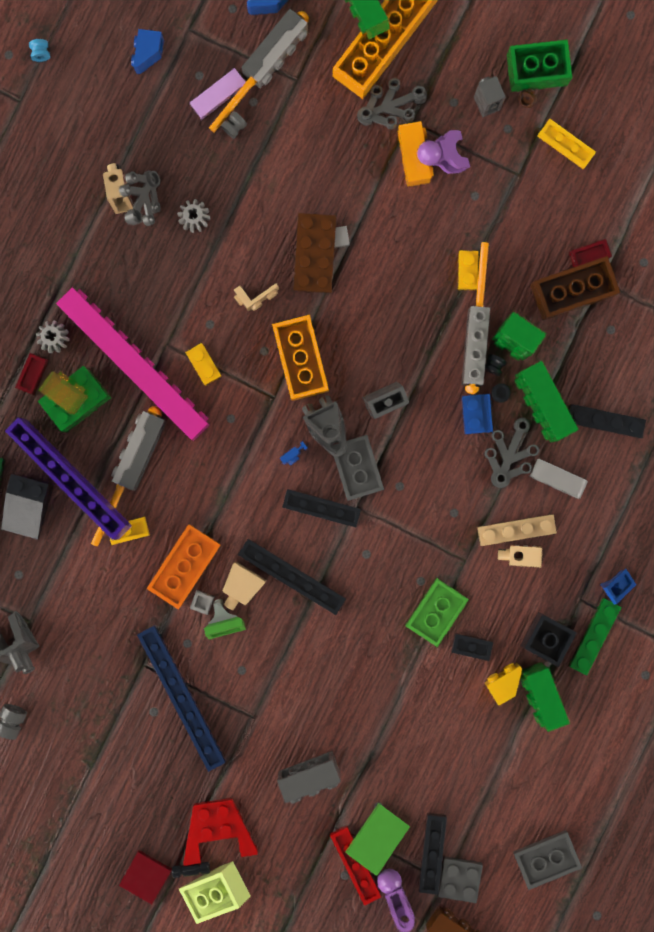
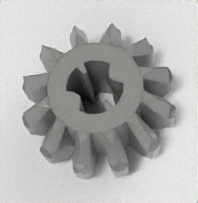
[177,199,210,233]
[36,320,70,353]

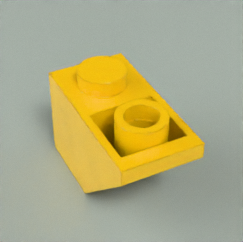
[484,663,522,706]

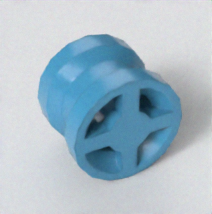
[29,39,50,62]

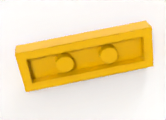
[538,119,596,169]

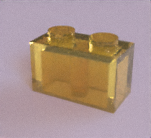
[39,371,88,415]

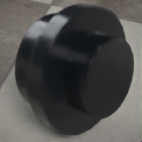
[491,383,511,403]

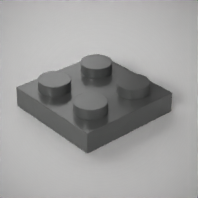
[438,856,483,903]

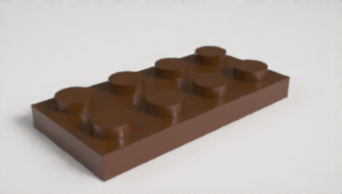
[293,213,336,293]

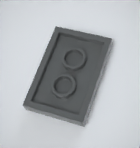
[332,435,384,501]
[513,830,582,890]

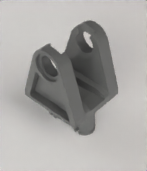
[302,395,347,457]
[0,611,40,674]

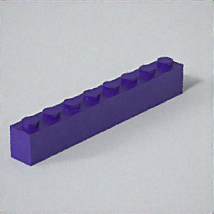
[5,417,132,540]

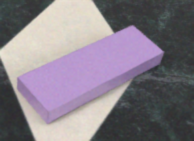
[190,68,245,119]

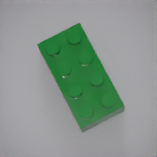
[514,361,579,442]

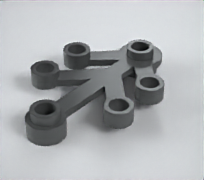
[357,78,427,129]
[119,170,161,226]
[484,418,539,488]

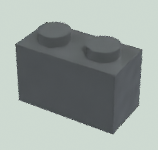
[474,76,506,118]
[362,381,409,419]

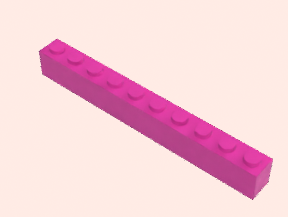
[56,287,210,441]

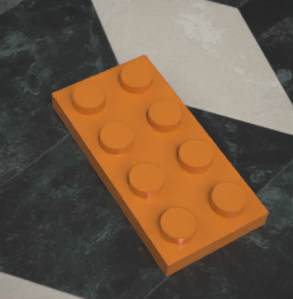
[147,524,221,610]

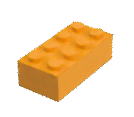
[272,315,329,401]

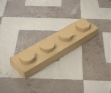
[477,514,557,546]

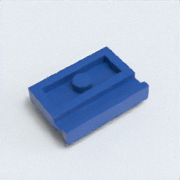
[461,394,493,434]
[280,441,308,466]

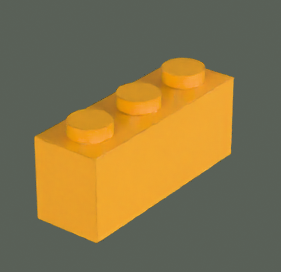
[397,121,434,187]

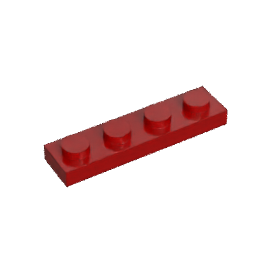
[330,825,382,906]

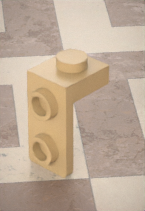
[234,283,279,312]

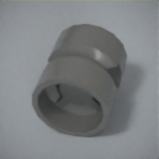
[0,704,27,740]

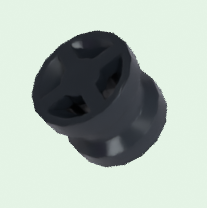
[485,354,507,376]

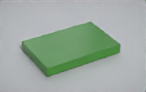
[405,578,469,647]
[345,803,410,876]

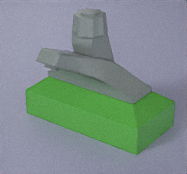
[204,599,246,640]

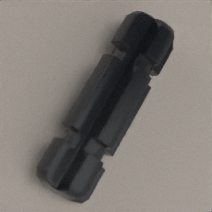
[172,862,210,878]

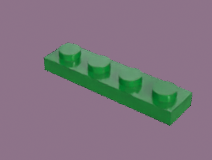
[568,598,622,676]

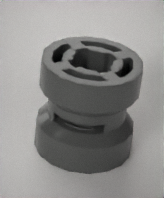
[220,111,247,139]

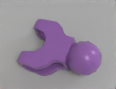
[417,130,470,174]
[377,869,415,932]

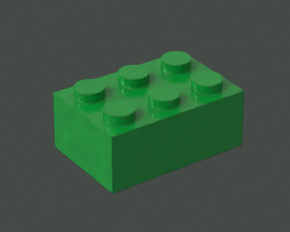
[507,39,572,92]
[491,312,546,361]
[38,366,111,433]
[520,662,570,732]

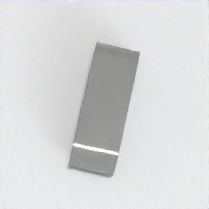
[530,459,588,499]

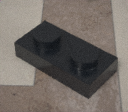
[451,633,493,661]

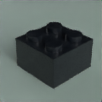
[520,612,577,667]

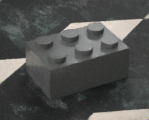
[277,751,341,804]

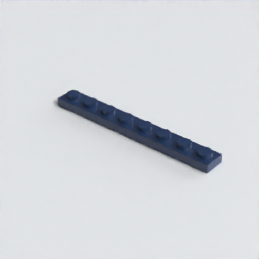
[137,625,226,772]

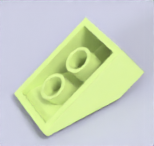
[179,861,251,924]

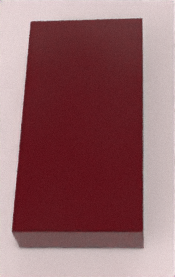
[569,239,612,267]
[15,353,49,395]

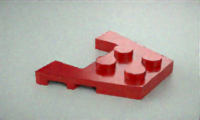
[183,798,258,866]

